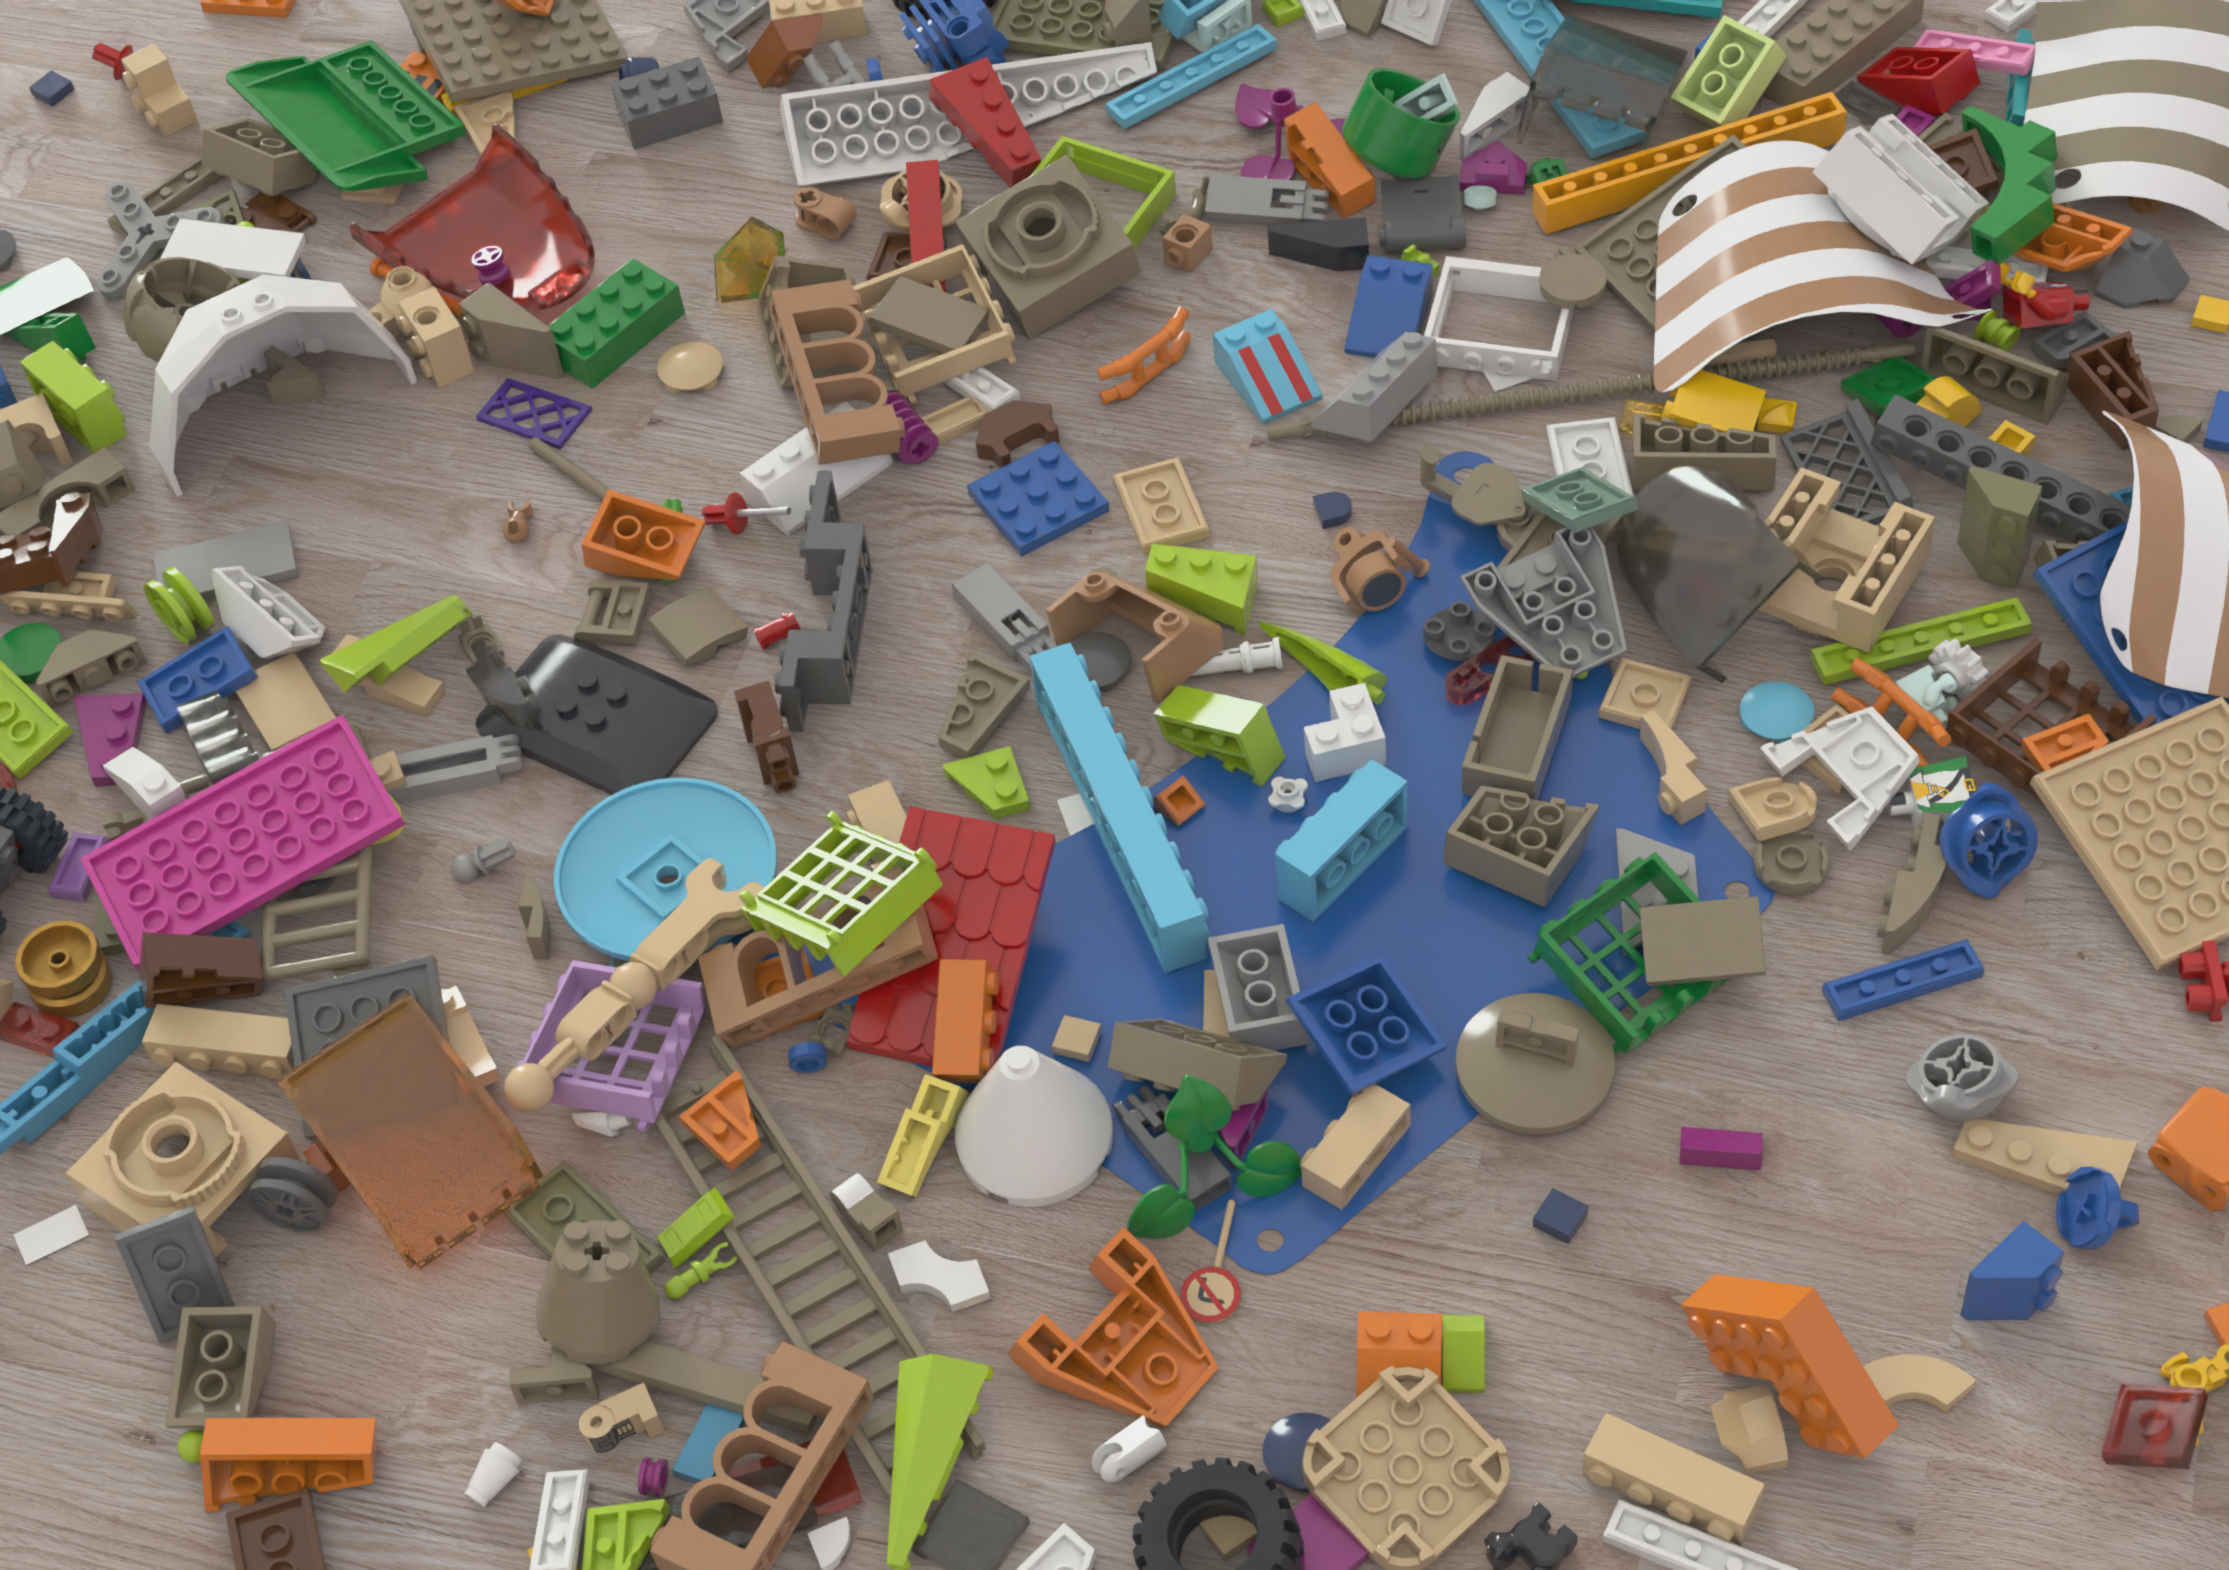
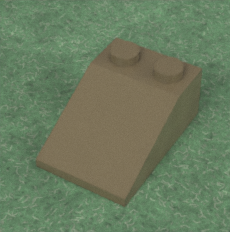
[458,283,564,379]
[165,1306,276,1429]

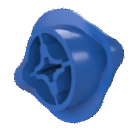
[1940,783,2038,899]

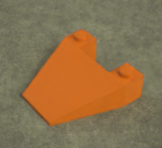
[1007,1227,1219,1428]

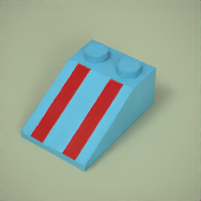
[1213,309,1323,425]

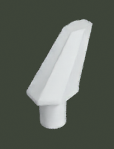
[572,1112,633,1137]

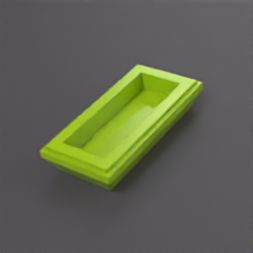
[656,1187,735,1269]

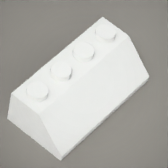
[740,402,893,536]

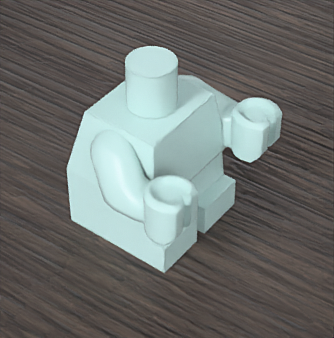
[1896,665,1959,729]

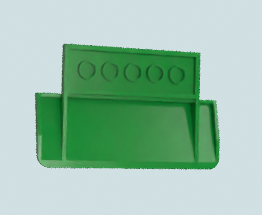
[226,40,466,191]

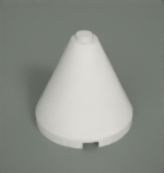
[955,1046,1114,1207]

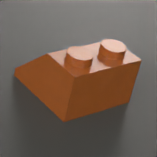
[746,14,823,89]

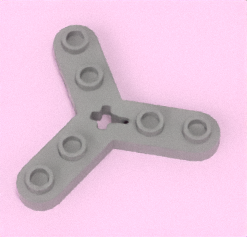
[97,182,226,300]

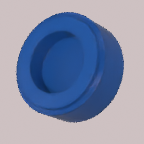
[788,1042,828,1074]

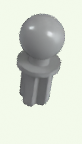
[451,838,516,883]

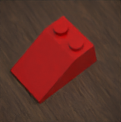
[1857,47,1980,117]

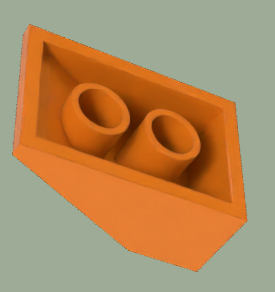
[581,489,706,580]

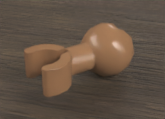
[502,499,533,543]

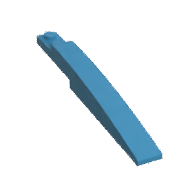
[0,921,250,1155]

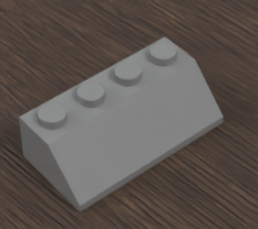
[1311,332,1438,442]

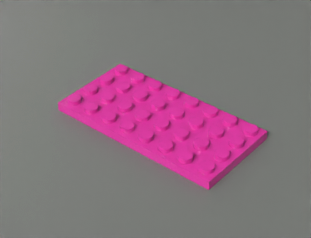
[80,714,406,972]

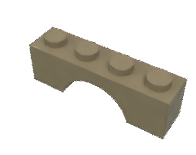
[0,447,135,536]

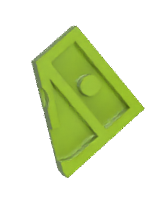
[942,746,1030,819]
[582,1499,670,1570]

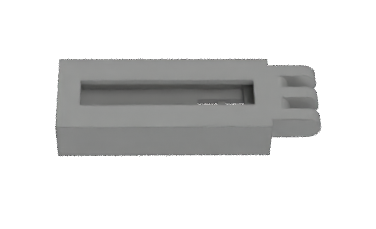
[1205,174,1330,225]
[952,563,1058,671]
[389,734,523,804]

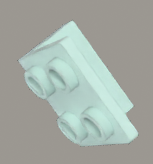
[1181,0,1252,53]

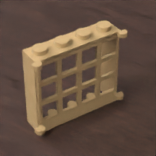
[852,244,1017,405]

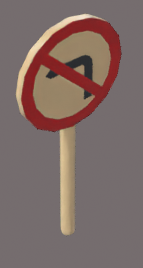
[1180,1200,1241,1324]

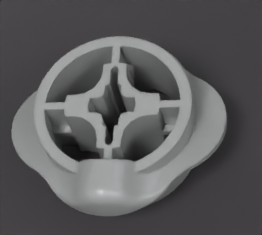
[1906,1034,2019,1121]

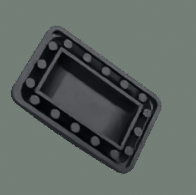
[475,634,718,795]

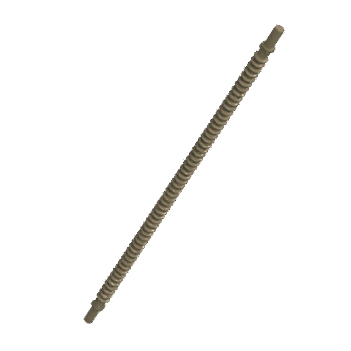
[1267,342,1915,439]

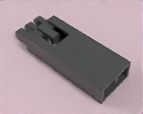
[1112,1085,1232,1211]

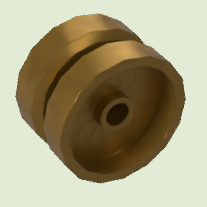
[15,920,113,1018]

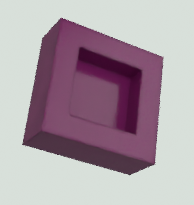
[1896,105,1935,137]

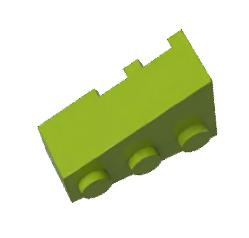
[1154,685,1286,787]

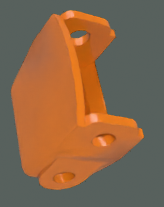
[2148,1087,2229,1212]

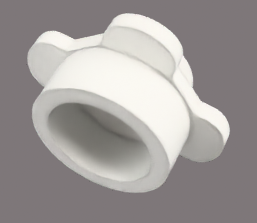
[1268,777,1308,813]

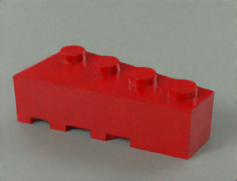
[929,57,1041,188]

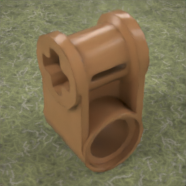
[793,187,857,240]

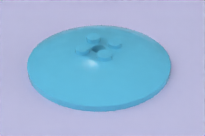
[554,778,778,961]

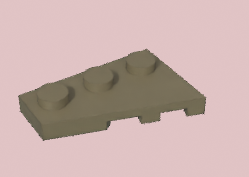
[938,651,1031,758]

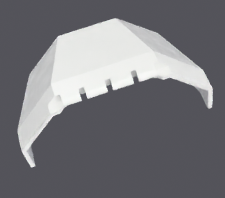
[149,274,417,497]

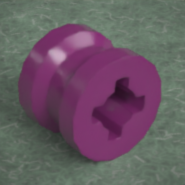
[471,246,511,286]

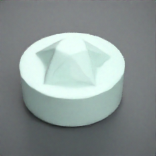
[1464,185,1497,210]

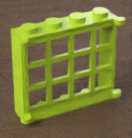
[739,811,943,977]

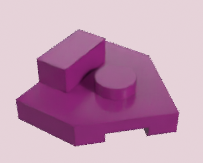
[1459,140,1527,194]

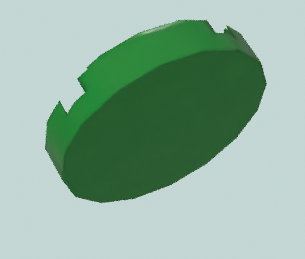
[0,623,63,683]

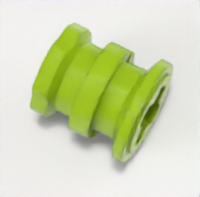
[1974,310,2021,351]

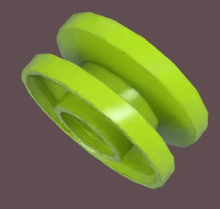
[143,567,215,644]

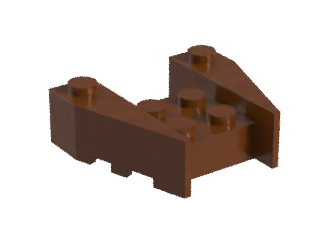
[0,492,103,594]

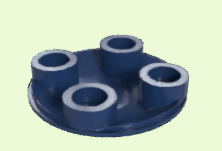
[1263,1412,1331,1490]

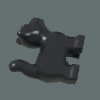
[1484,1501,1578,1570]

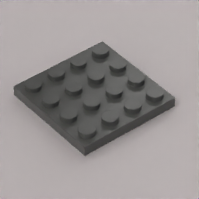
[284,955,459,1140]

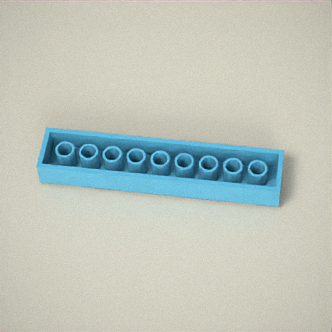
[1029,643,1211,973]

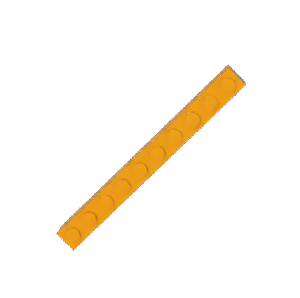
[1532,92,1847,234]

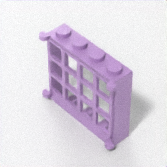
[516,960,707,1132]

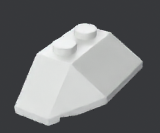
[211,565,326,659]

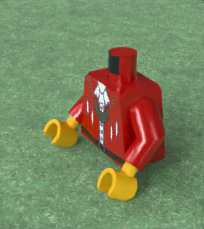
[1999,262,2090,328]

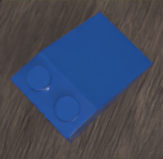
[1344,255,1433,358]

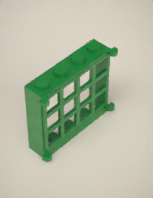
[1527,852,1728,1056]

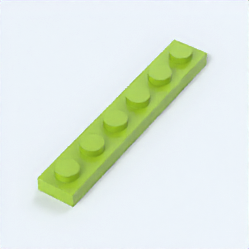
[1810,597,2032,685]

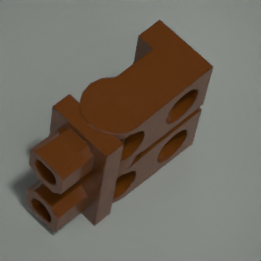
[734,680,799,794]

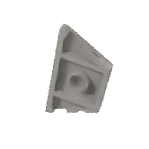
[1616,828,1698,956]

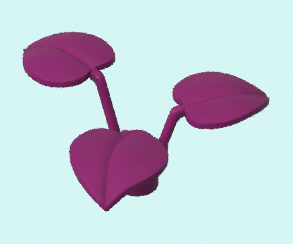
[1235,83,1346,180]

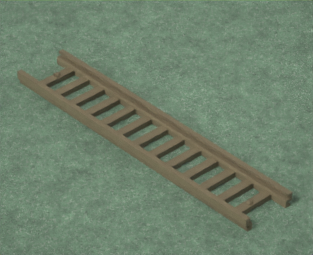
[633,1035,986,1502]

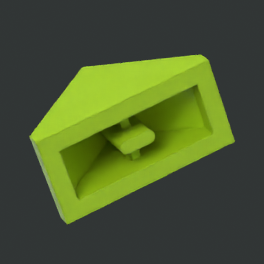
[1442,1315,1485,1393]

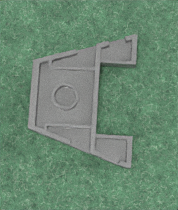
[684,0,770,72]

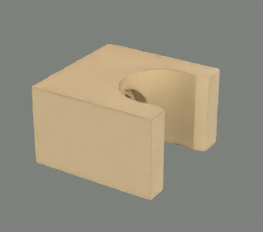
[0,393,73,468]

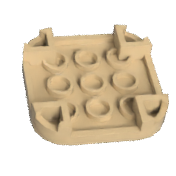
[1302,1365,1510,1570]

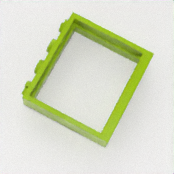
[1031,136,1176,250]

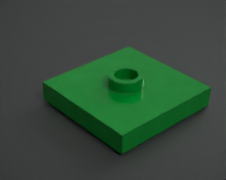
[1841,357,1936,416]

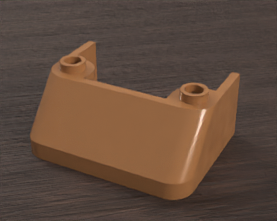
[1046,572,1225,704]

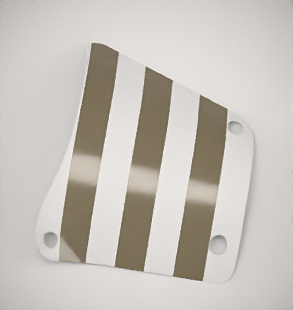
[2024,0,2229,231]

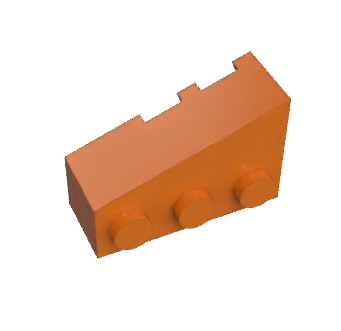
[1284,102,1376,219]

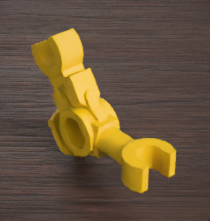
[2160,1344,2229,1446]

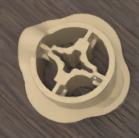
[880,170,963,235]

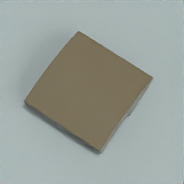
[647,587,749,665]

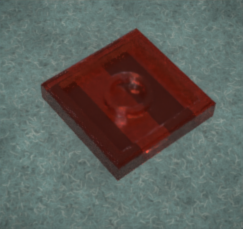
[2101,1384,2208,1469]

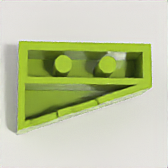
[1145,544,1258,636]

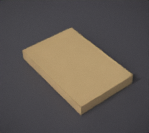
[1113,457,1210,555]
[235,652,336,751]

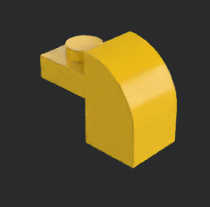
[1916,376,1982,427]

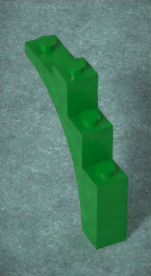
[1961,106,2057,265]

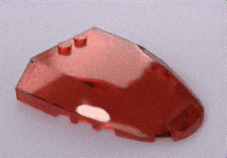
[349,123,595,311]

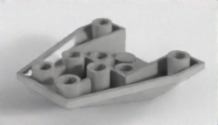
[1460,527,1627,678]

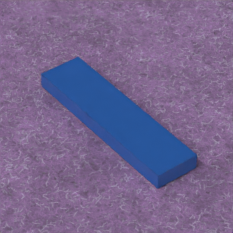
[1822,939,1984,1022]

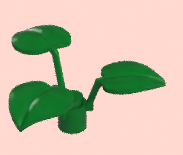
[1127,1074,1302,1239]

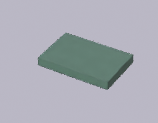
[1521,467,1638,533]

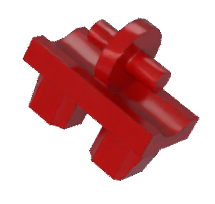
[2178,940,2229,1022]

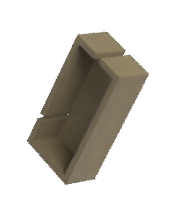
[1462,655,1573,800]

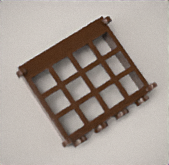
[1945,638,2156,807]

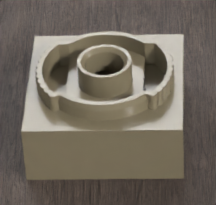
[955,154,1142,340]

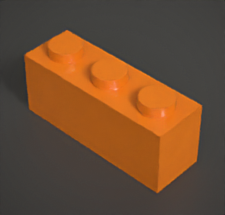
[932,959,999,1083]

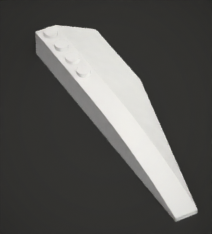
[779,42,1157,188]

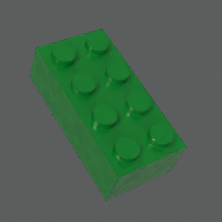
[548,258,685,389]

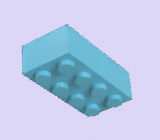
[1275,759,1408,922]

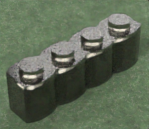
[176,690,259,785]

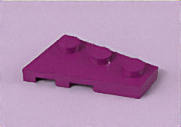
[74,693,147,787]

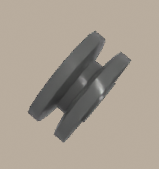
[246,1157,339,1232]

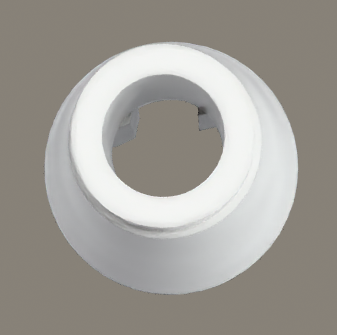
[464,1442,522,1508]

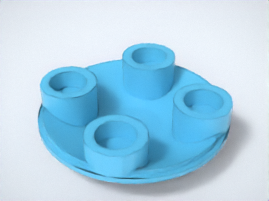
[1740,681,1814,744]

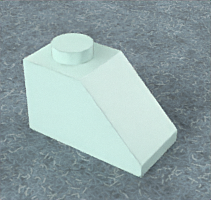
[1394,73,1458,122]

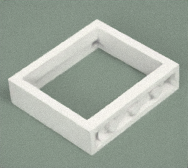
[1424,256,1575,381]

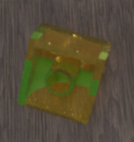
[714,216,786,303]

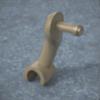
[1159,175,1210,233]

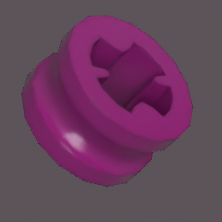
[638,1457,669,1497]

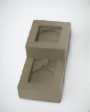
[518,876,551,959]

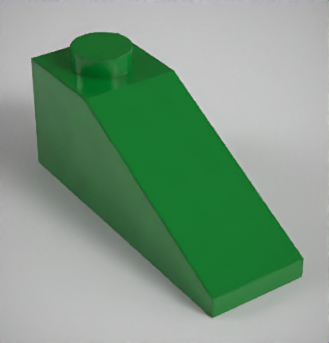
[6,313,96,363]

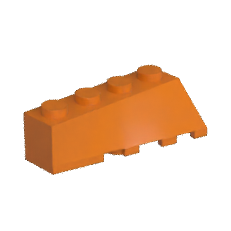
[200,1418,377,1513]

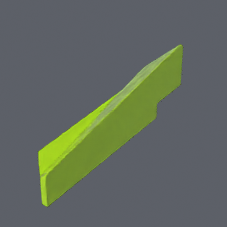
[320,595,473,693]

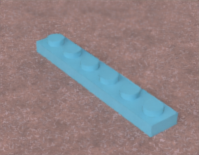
[1105,24,1277,129]

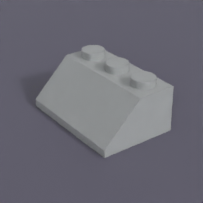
[1208,924,1308,1050]

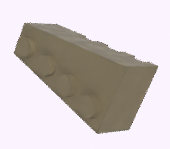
[1632,412,1777,491]

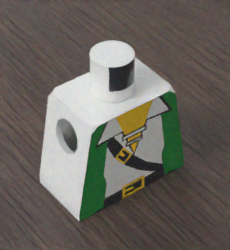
[1887,756,1976,835]

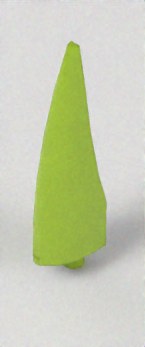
[1259,621,1388,705]

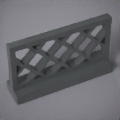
[1780,399,1913,525]

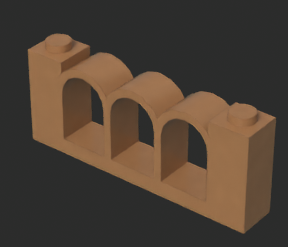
[770,279,905,465]
[698,866,939,1049]
[650,1341,874,1570]

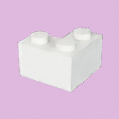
[1304,683,1386,782]

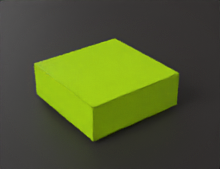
[1262,0,1304,28]

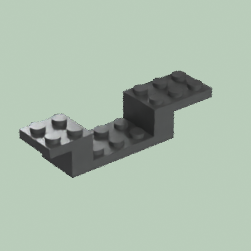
[775,470,873,732]

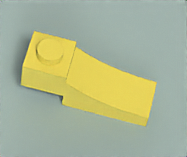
[877,1074,969,1198]

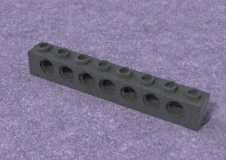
[1870,394,2131,544]

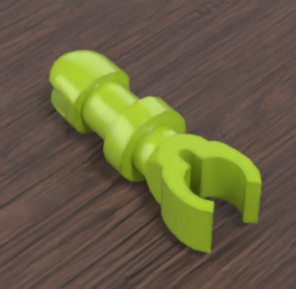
[664,1242,737,1299]

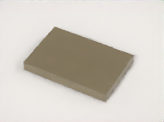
[870,276,989,354]
[1640,896,1766,986]

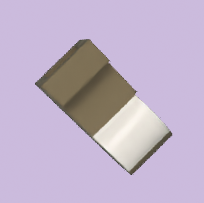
[830,1173,903,1252]

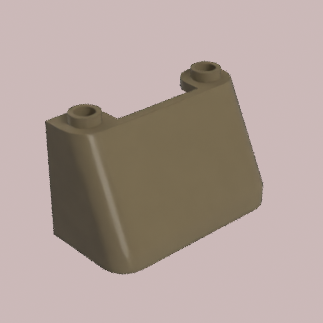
[758,255,876,389]

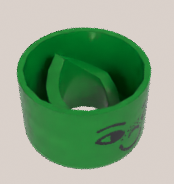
[1342,68,1460,179]

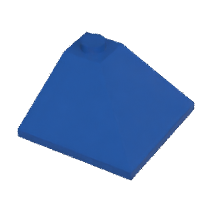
[1286,954,1447,1096]

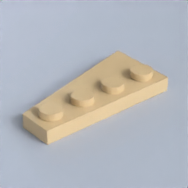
[1952,1119,2137,1196]

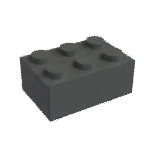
[610,57,723,150]

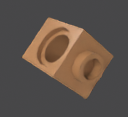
[1162,214,1213,273]

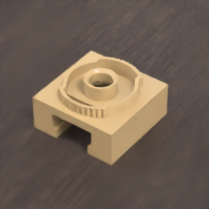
[1735,467,1935,653]
[65,1062,301,1258]

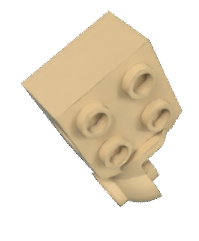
[380,266,475,388]

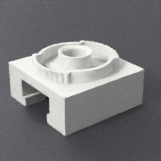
[1812,114,1990,265]

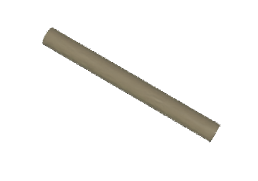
[528,437,611,500]

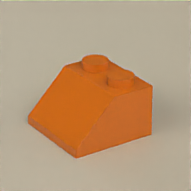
[1356,1311,1442,1398]

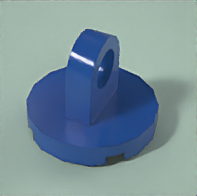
[2056,1166,2139,1250]

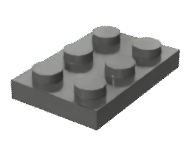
[115,1205,236,1344]

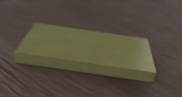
[503,1160,666,1274]

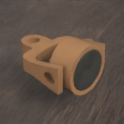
[1329,527,1430,615]

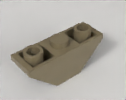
[36,629,147,708]

